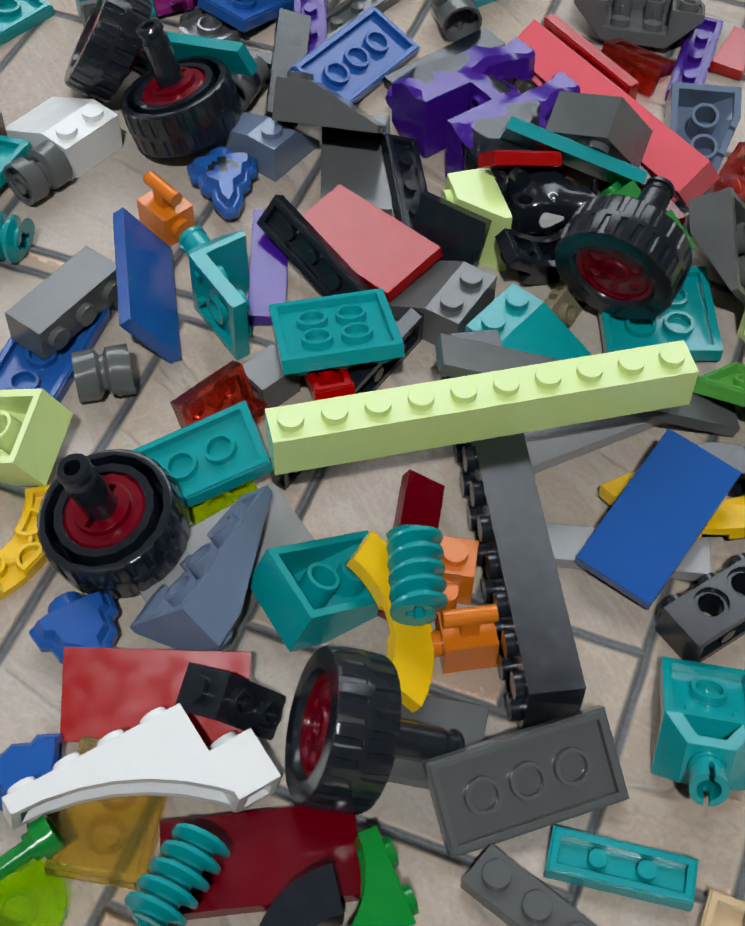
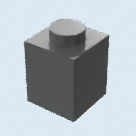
[237,343,300,416]

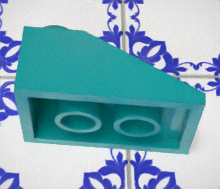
[465,283,592,360]
[248,530,379,652]

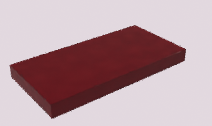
[160,806,361,920]

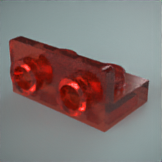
[601,38,676,97]

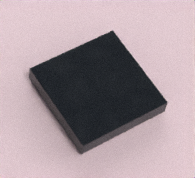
[412,191,492,267]

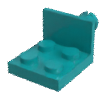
[179,226,252,360]
[651,656,745,806]

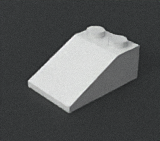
[5,97,123,182]

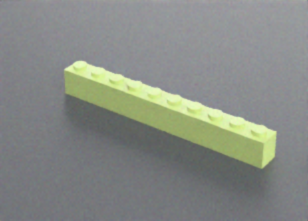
[265,340,699,475]

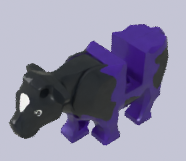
[385,37,597,236]

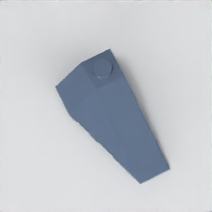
[664,82,742,212]
[211,112,319,182]
[130,485,272,650]

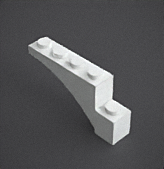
[1,703,281,831]

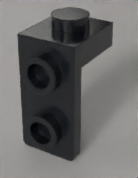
[175,662,286,740]

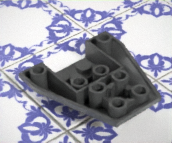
[574,0,705,49]

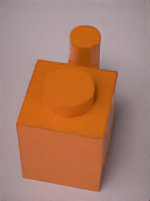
[136,171,195,247]
[438,536,479,612]
[431,604,499,674]

